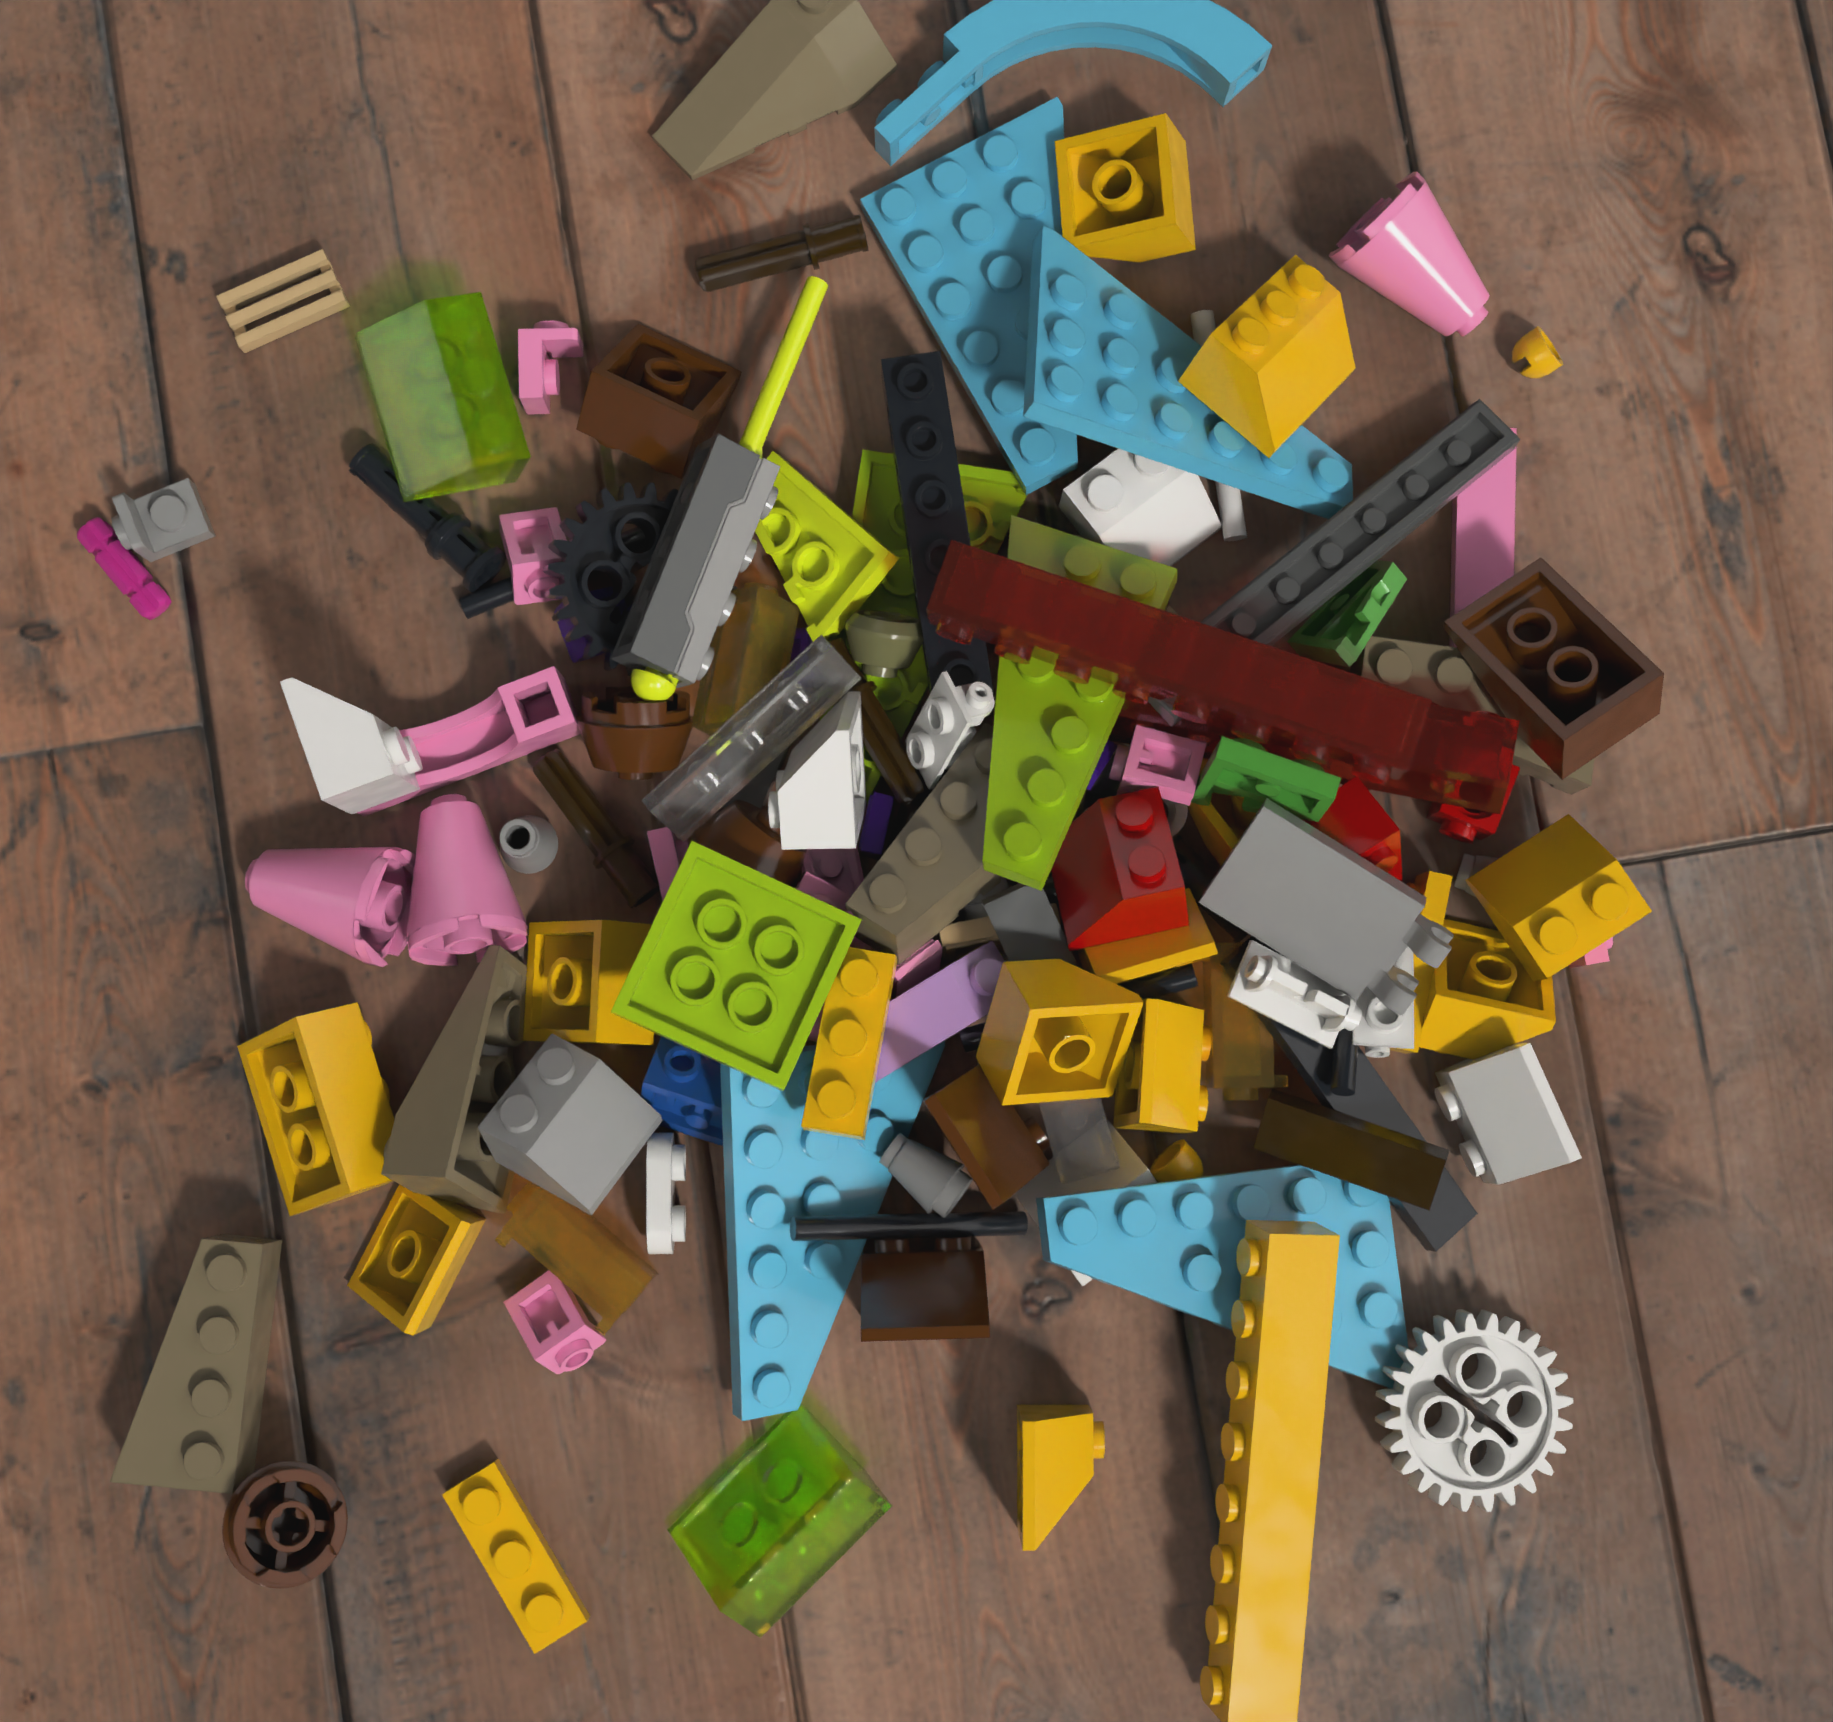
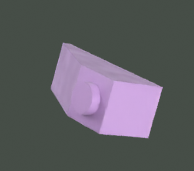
[875,941,1005,1083]

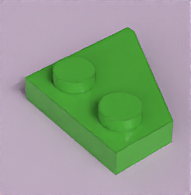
[1287,560,1407,667]
[1191,736,1341,822]

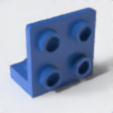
[641,1036,723,1146]

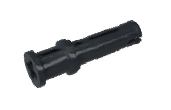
[349,443,507,592]

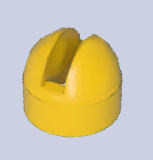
[1512,326,1563,379]
[1150,1139,1203,1182]

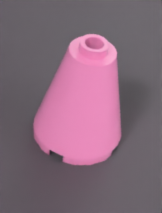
[1329,171,1490,337]
[406,794,528,966]
[245,847,416,967]

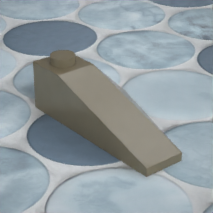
[652,0,897,181]
[381,945,527,1213]

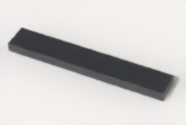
[1220,936,1478,1252]

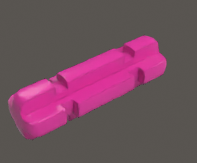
[76,517,171,620]

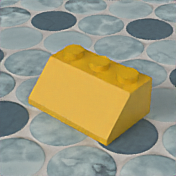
[1178,254,1356,458]
[237,1002,395,1216]

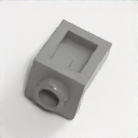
[111,478,216,562]

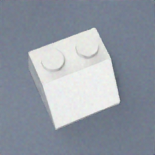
[1059,449,1222,566]
[280,677,423,815]
[768,691,866,850]
[1435,1043,1582,1185]

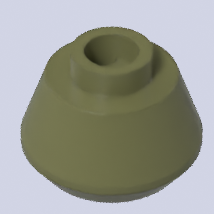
[845,610,924,678]

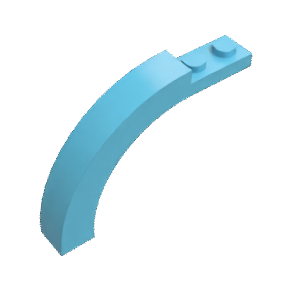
[874,0,1272,166]

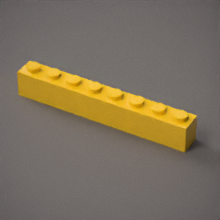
[1200,1220,1340,1722]

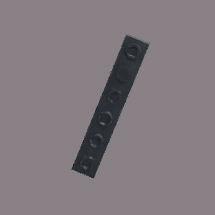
[881,351,995,716]

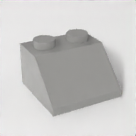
[478,1034,663,1216]

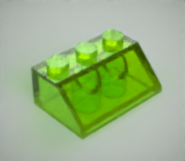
[355,292,531,502]
[667,1404,892,1638]

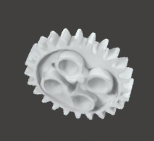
[1375,1309,1573,1512]

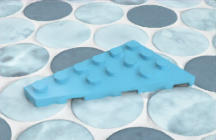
[860,97,1078,495]
[1023,226,1353,519]
[720,1041,945,1421]
[1036,1164,1409,1389]

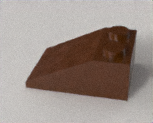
[1444,557,1664,780]
[923,1064,1052,1210]
[861,1237,990,1342]

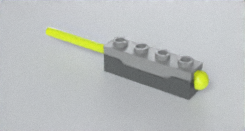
[610,276,828,702]

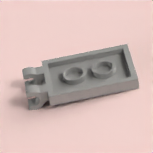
[1199,798,1454,1016]

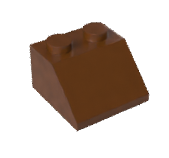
[576,324,742,479]

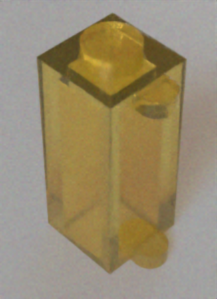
[691,582,800,750]
[1203,942,1288,1100]
[495,1182,659,1336]

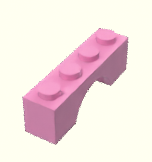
[357,666,581,817]

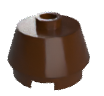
[576,686,696,780]
[694,800,807,889]
[222,1461,348,1589]

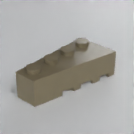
[1346,636,1594,795]
[845,722,1085,965]
[110,1234,282,1494]

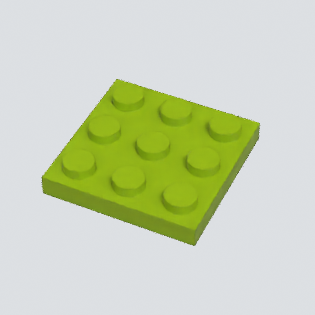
[611,841,862,1091]

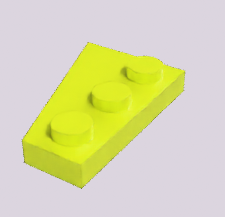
[755,451,899,648]

